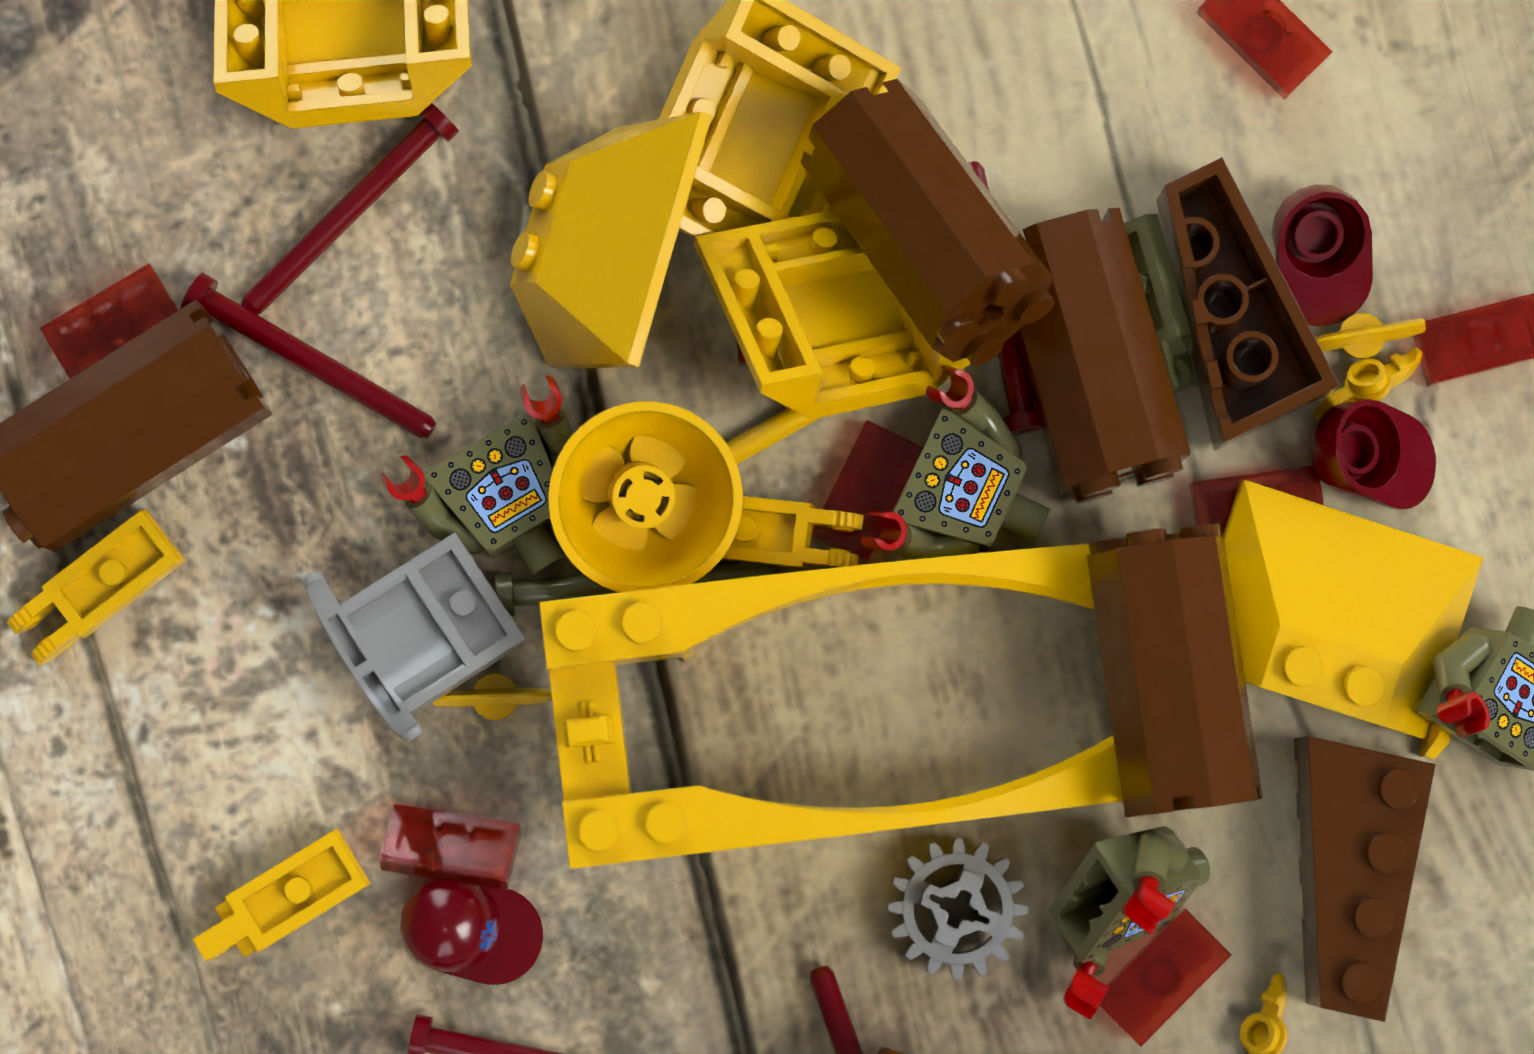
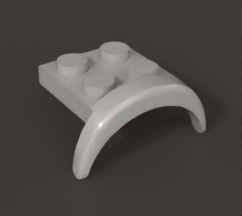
[304,532,526,741]

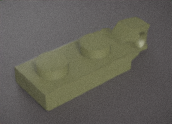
[1124,214,1197,393]

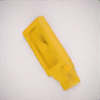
[192,828,372,962]

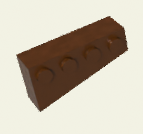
[1156,157,1340,451]
[1294,736,1436,1022]

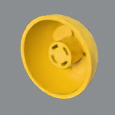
[548,401,743,593]

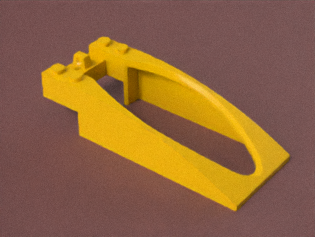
[539,544,1123,869]

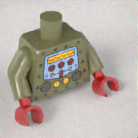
[861,365,1050,560]
[380,375,573,576]
[1416,606,1534,771]
[1048,826,1210,1020]

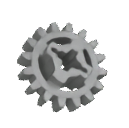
[886,838,1028,980]

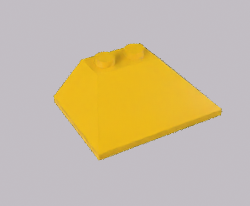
[213,0,472,129]
[658,0,901,238]
[510,111,712,369]
[694,210,971,420]
[1222,479,1484,739]

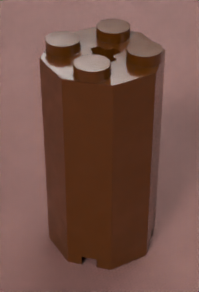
[800,79,1054,366]
[1015,208,1191,504]
[0,300,273,552]
[1087,523,1263,818]

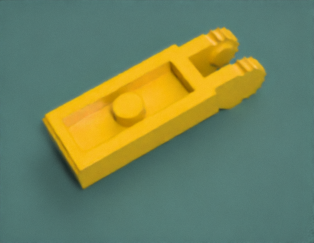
[721,496,864,569]
[7,508,187,666]

